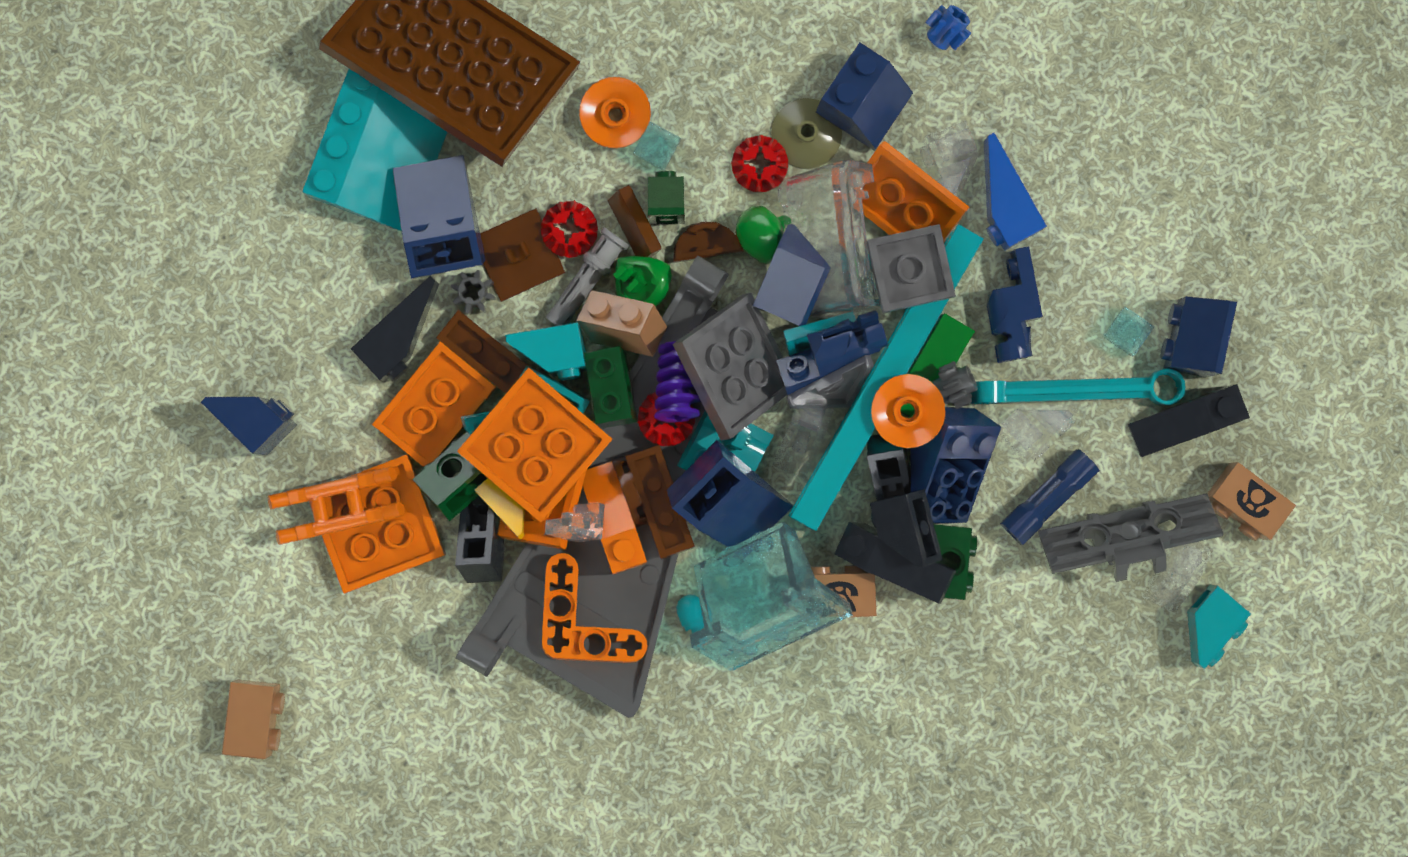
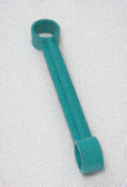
[970,369,1186,405]

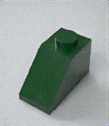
[648,171,685,225]

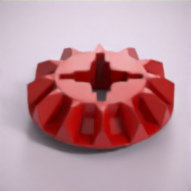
[731,135,788,193]
[541,200,598,258]
[638,392,695,446]

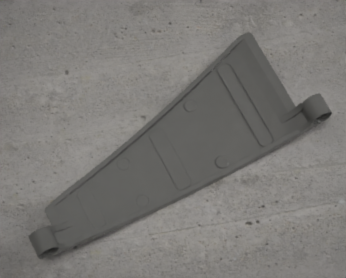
[455,256,729,718]

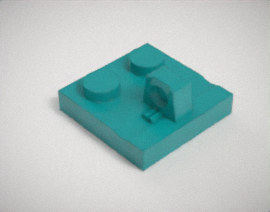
[677,410,774,472]

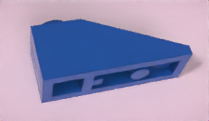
[984,133,1047,251]

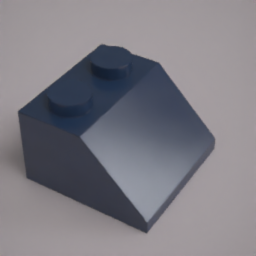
[816,42,913,151]
[1160,296,1237,378]
[201,397,297,455]

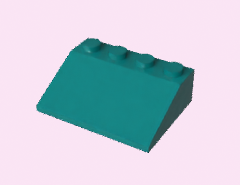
[302,69,448,232]

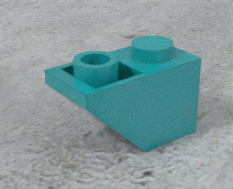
[1187,584,1251,669]

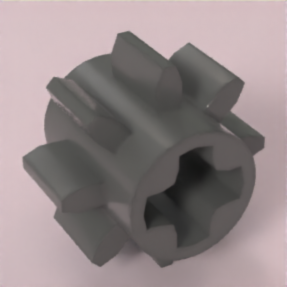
[451,270,496,315]
[933,361,978,409]

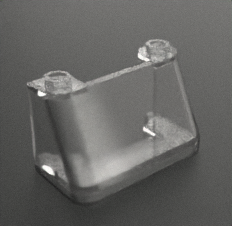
[778,159,881,319]

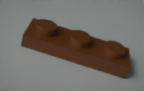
[436,310,528,394]
[625,445,695,560]

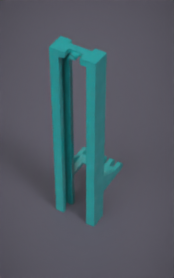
[788,224,984,531]

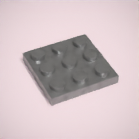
[673,293,787,441]

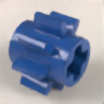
[925,5,971,50]

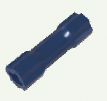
[1000,449,1100,545]

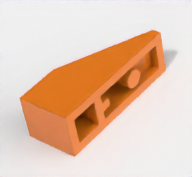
[583,461,647,575]

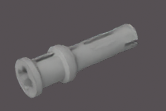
[545,227,629,326]

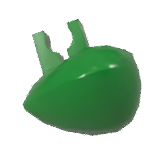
[735,206,794,265]
[613,256,673,307]

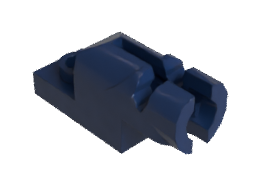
[986,246,1043,363]
[776,310,888,395]

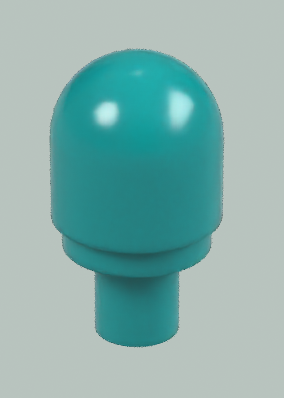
[676,594,709,645]

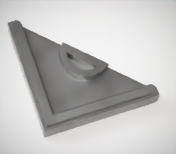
[787,355,874,409]

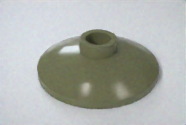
[771,98,842,169]

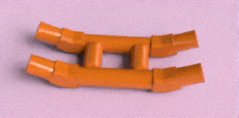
[267,467,405,545]

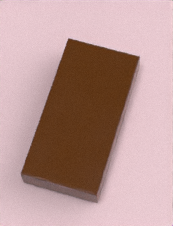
[608,185,662,258]

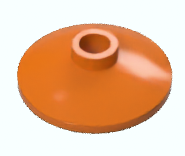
[579,77,651,149]
[871,374,945,448]

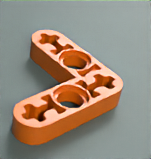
[542,553,648,663]

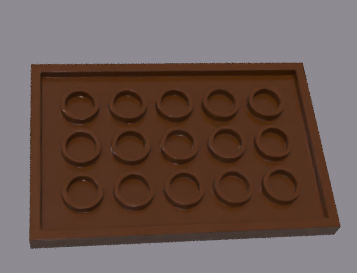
[319,0,580,167]

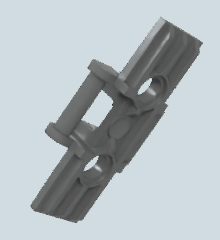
[1038,493,1223,582]

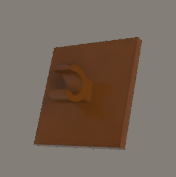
[480,208,566,302]

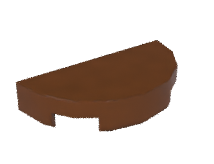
[673,221,744,263]
[612,456,647,528]

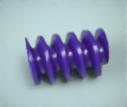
[654,341,701,422]

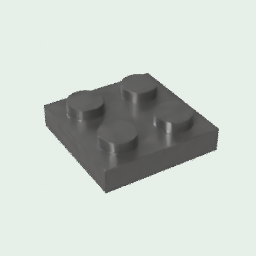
[866,224,956,313]

